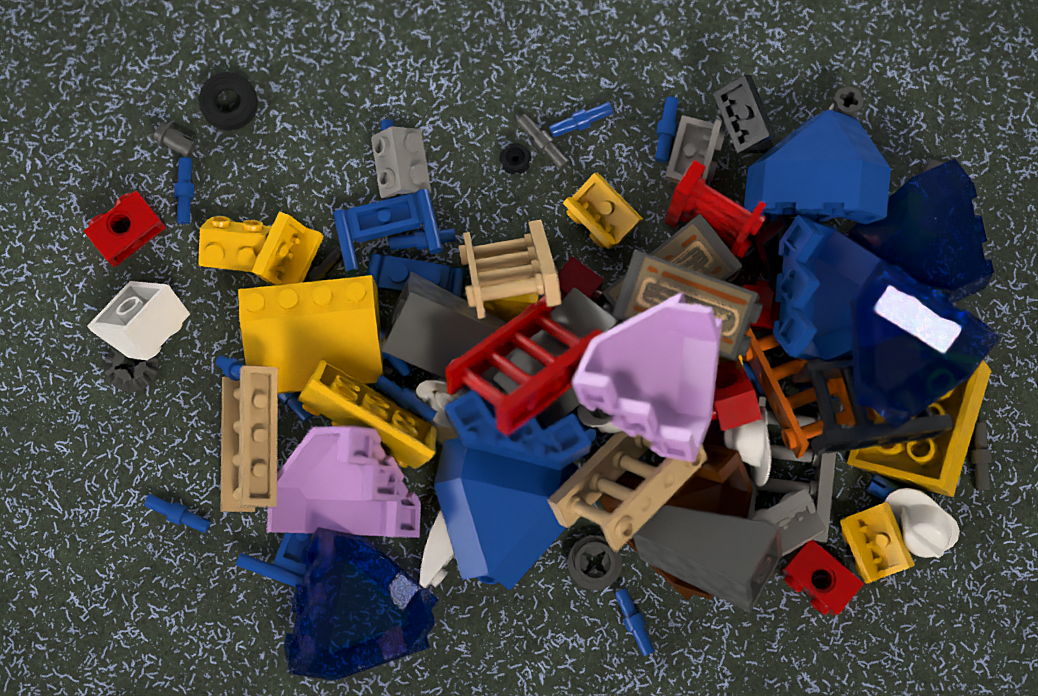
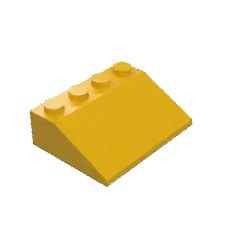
[238,275,384,394]
[847,343,991,497]
[298,359,438,470]

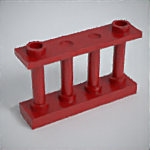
[664,160,766,259]
[445,296,603,437]

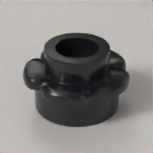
[499,143,532,175]

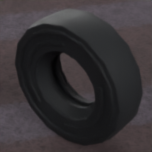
[198,72,258,131]

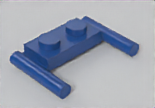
[333,189,443,275]
[366,254,467,298]
[236,471,322,589]

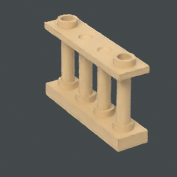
[459,220,561,319]
[220,366,278,512]
[548,431,708,552]

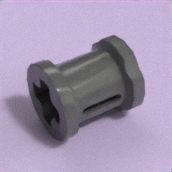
[829,86,864,118]

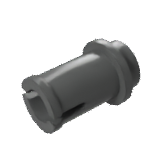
[153,122,198,158]

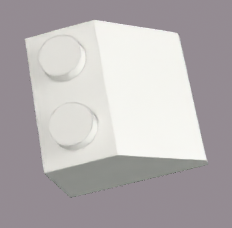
[87,281,190,361]

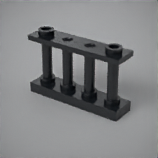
[793,348,954,455]

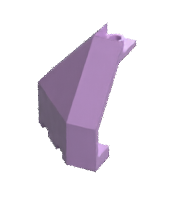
[572,292,722,462]
[267,427,421,537]

